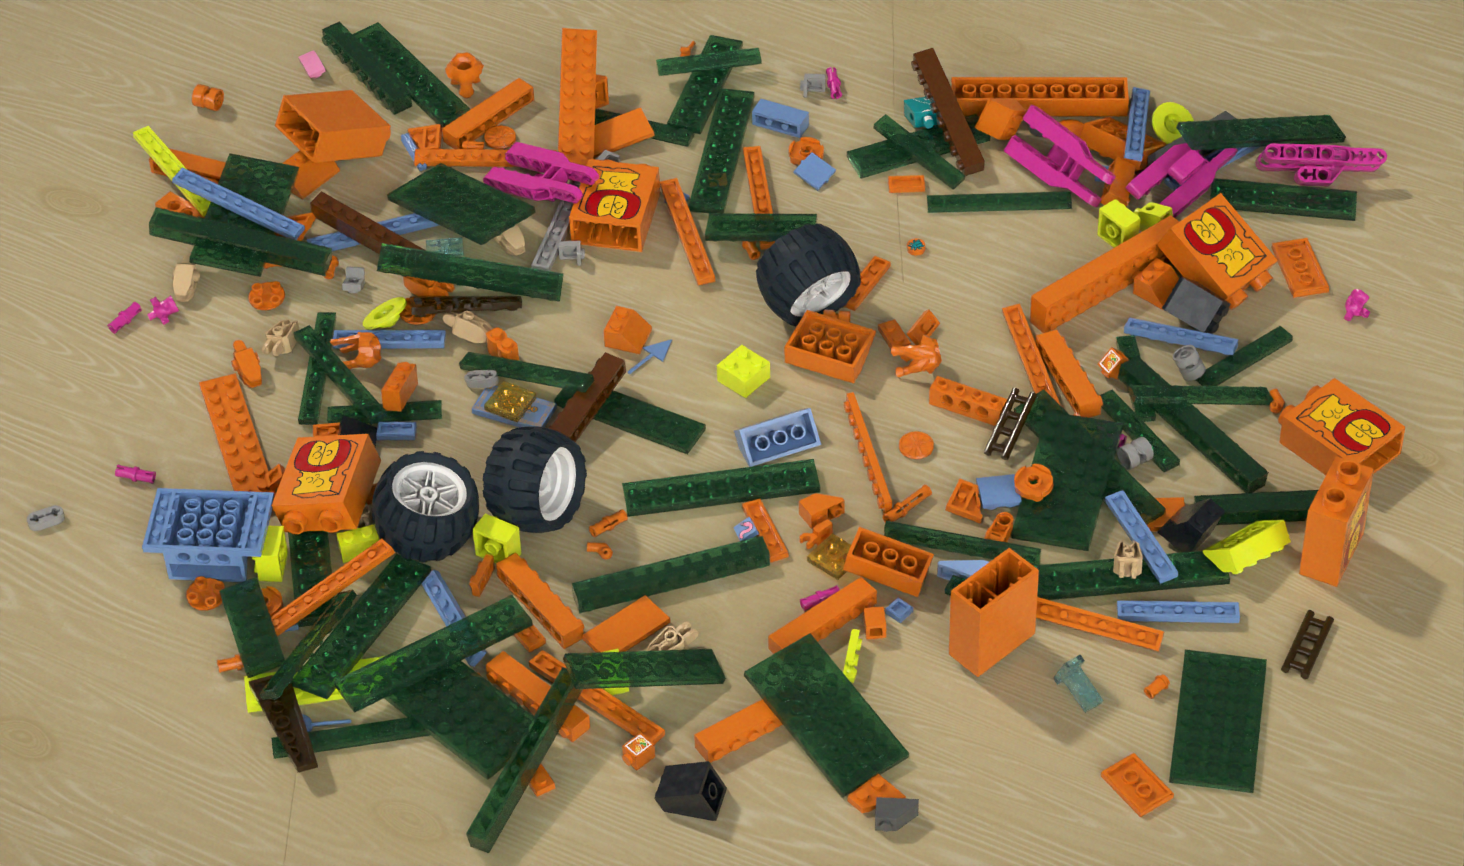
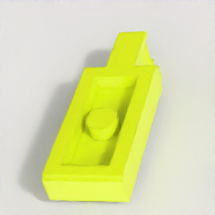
[842,629,862,683]

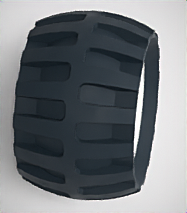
[756,223,861,327]
[482,426,587,533]
[372,451,479,562]

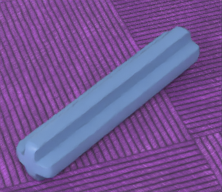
[401,133,427,171]

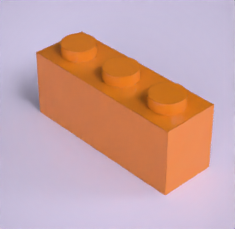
[1100,156,1136,207]
[381,362,418,412]

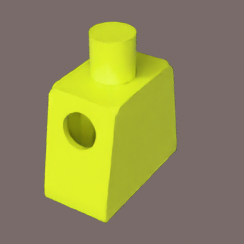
[1134,202,1173,232]

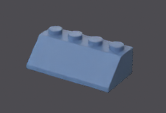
[734,408,821,467]

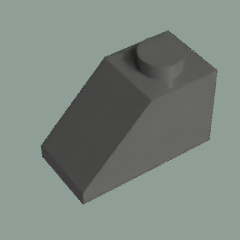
[875,797,919,832]

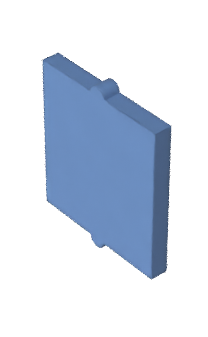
[793,152,836,191]

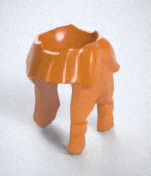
[445,52,484,98]
[330,332,382,371]
[891,334,942,378]

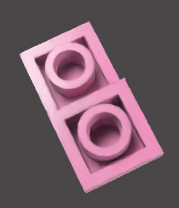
[298,50,326,78]

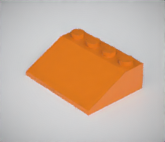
[1080,117,1167,172]
[784,310,876,384]

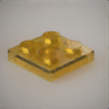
[484,381,537,423]
[807,533,851,580]

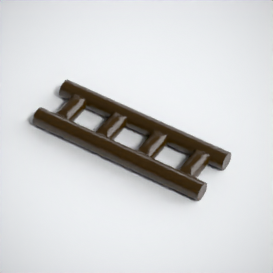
[984,388,1037,460]
[1281,610,1334,679]

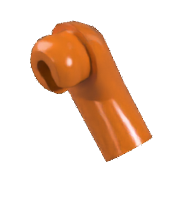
[1269,388,1285,413]
[587,542,613,559]

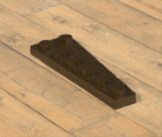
[410,296,522,317]
[248,671,318,773]

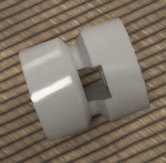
[1173,345,1206,381]
[1117,437,1154,470]

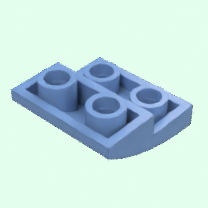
[976,474,1022,510]

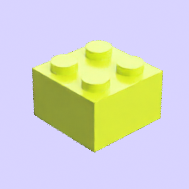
[1097,199,1140,248]
[717,345,770,398]
[473,513,522,563]
[252,526,288,582]

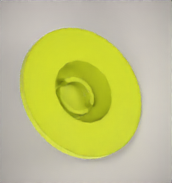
[1152,102,1195,145]
[363,297,407,330]

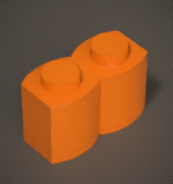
[486,327,520,369]

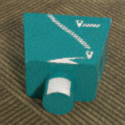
[904,97,938,129]

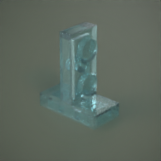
[426,237,464,282]
[1053,654,1103,713]

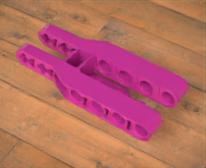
[1004,105,1116,207]
[1125,126,1238,218]
[483,142,599,203]
[1255,143,1387,186]

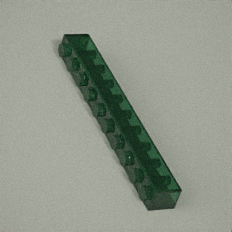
[149,207,332,276]
[1118,356,1269,495]
[572,536,770,614]
[466,667,584,853]

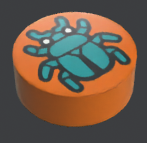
[907,238,925,256]

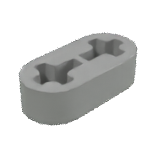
[464,370,499,388]
[27,505,65,531]

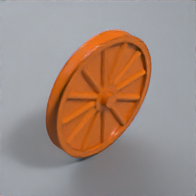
[484,125,516,149]
[899,431,934,459]

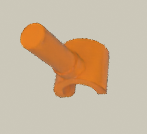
[680,41,696,58]

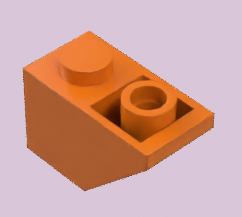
[799,493,845,529]

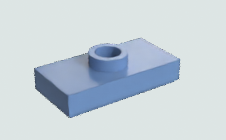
[376,422,417,440]

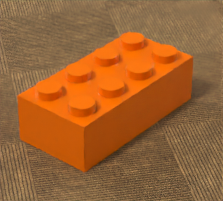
[843,527,934,597]

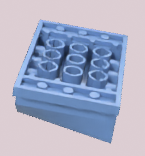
[142,488,275,582]

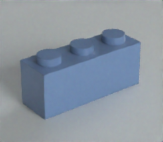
[752,99,809,138]

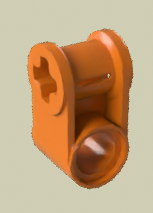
[984,512,1013,551]

